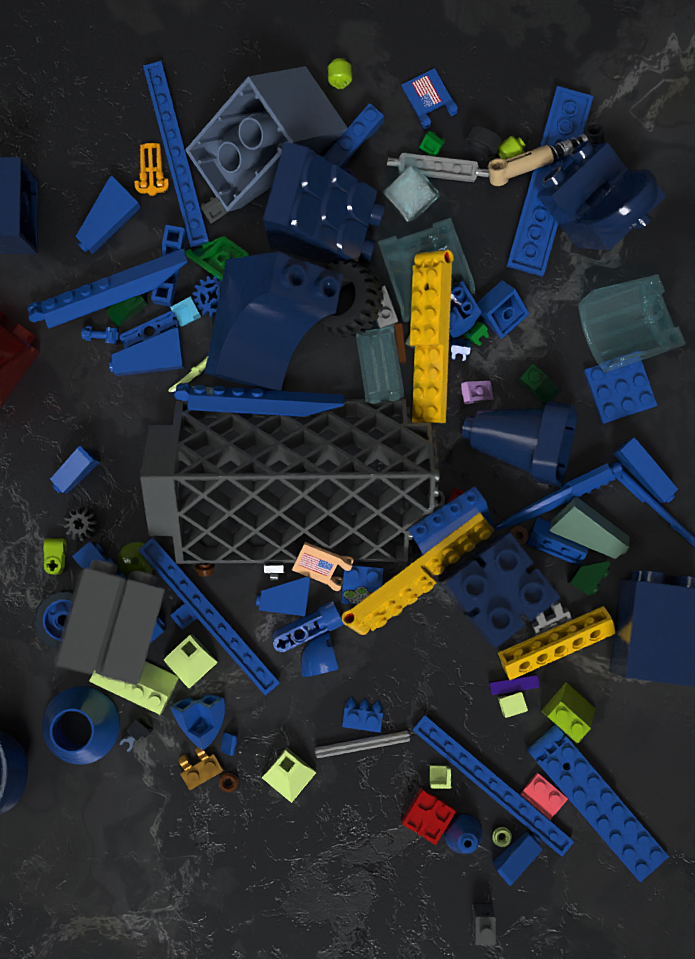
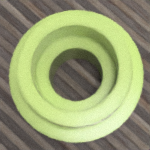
[492,827,512,847]

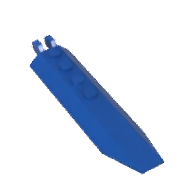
[27,248,187,328]
[174,383,345,417]

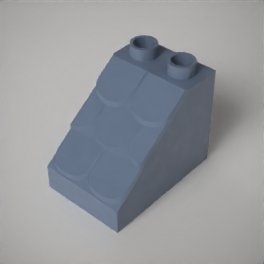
[185,66,348,212]

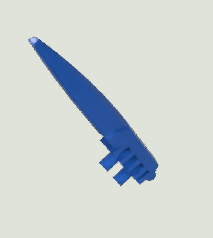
[493,463,622,532]

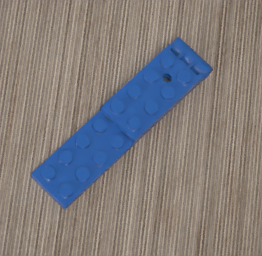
[526,724,669,882]

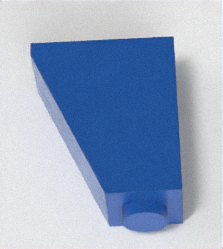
[50,446,100,494]
[256,577,310,616]
[493,831,543,886]

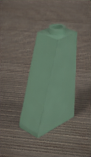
[550,497,630,559]

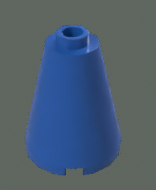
[444,814,483,854]

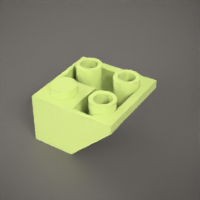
[164,634,218,688]
[262,747,316,803]

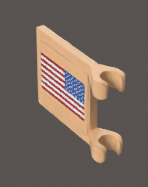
[292,542,354,591]

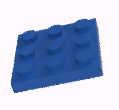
[584,352,657,424]

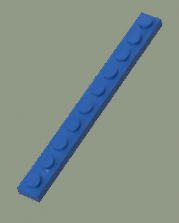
[143,61,209,247]
[139,537,280,696]
[412,714,574,857]

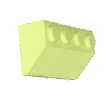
[89,661,179,715]

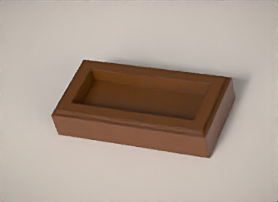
[394,323,406,365]

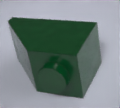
[106,295,148,327]
[518,364,559,405]

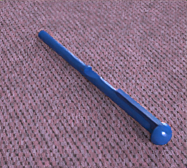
[610,462,695,547]

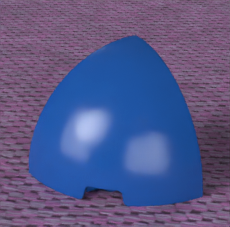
[300,630,339,677]
[170,695,225,750]

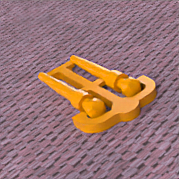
[135,143,169,196]

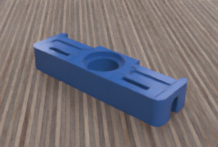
[119,311,179,349]

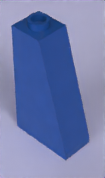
[76,176,141,254]
[109,328,184,376]
[612,437,678,503]

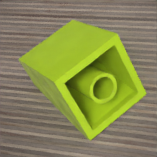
[541,682,596,743]

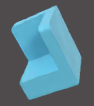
[170,297,201,327]

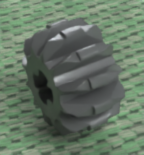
[64,508,97,540]

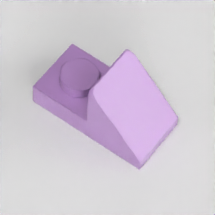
[461,381,494,404]

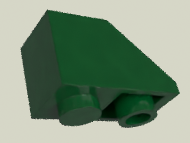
[567,561,611,596]

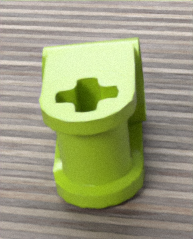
[44,538,66,575]

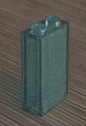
[356,327,404,404]

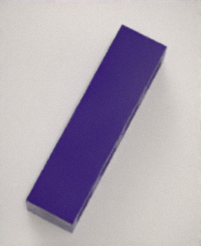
[489,674,540,695]

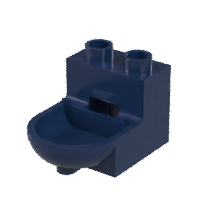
[537,140,666,250]

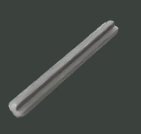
[315,731,410,758]

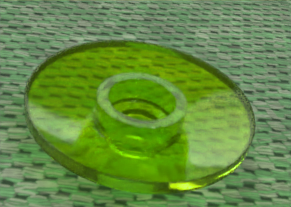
[117,542,154,578]

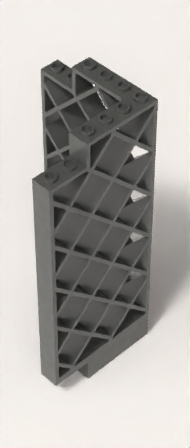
[141,399,439,564]

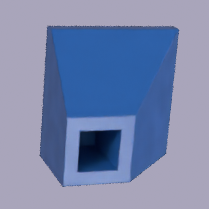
[449,281,482,339]

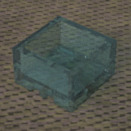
[383,166,440,221]

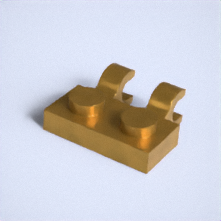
[178,747,224,790]

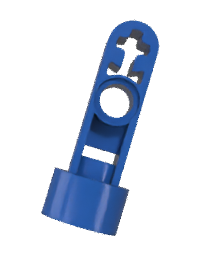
[272,600,345,652]

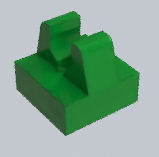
[419,131,445,157]
[463,321,489,346]

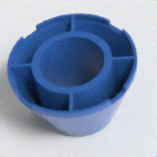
[42,686,120,764]

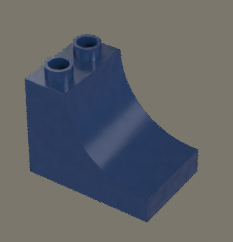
[204,252,343,391]

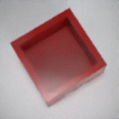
[401,787,456,845]

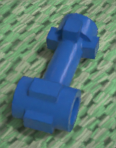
[82,326,119,344]

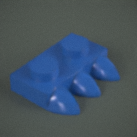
[342,697,383,732]

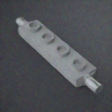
[387,153,489,182]

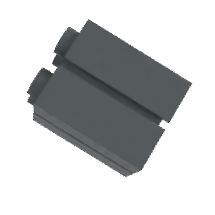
[53,560,165,686]

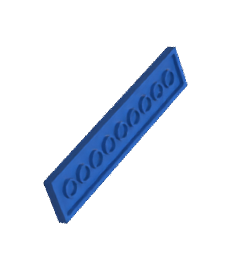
[506,86,593,277]

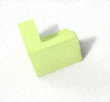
[498,692,528,718]
[430,765,451,789]

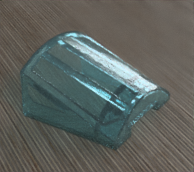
[378,218,476,322]
[578,274,686,373]

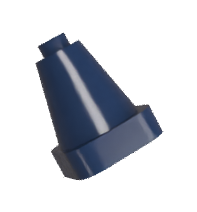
[462,400,578,487]

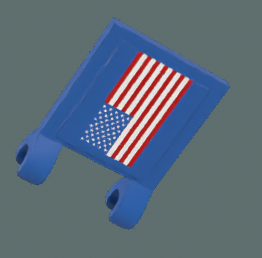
[401,68,458,129]

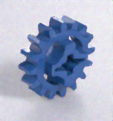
[193,276,222,318]

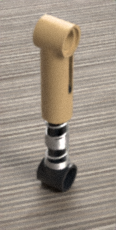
[488,124,605,186]

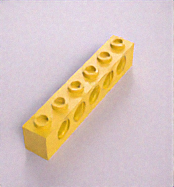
[498,606,616,680]

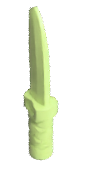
[168,356,208,392]

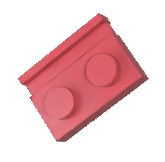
[519,772,568,820]

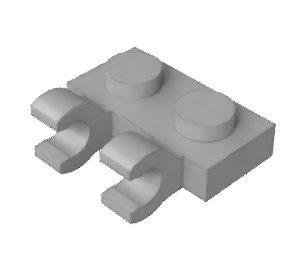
[532,601,572,636]

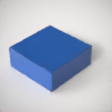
[170,603,197,630]

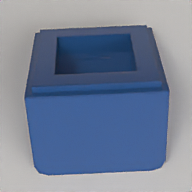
[221,732,238,756]

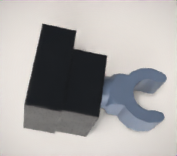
[119,717,153,752]

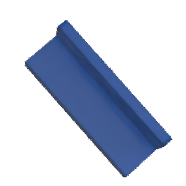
[527,518,588,566]

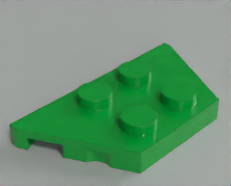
[186,236,250,281]

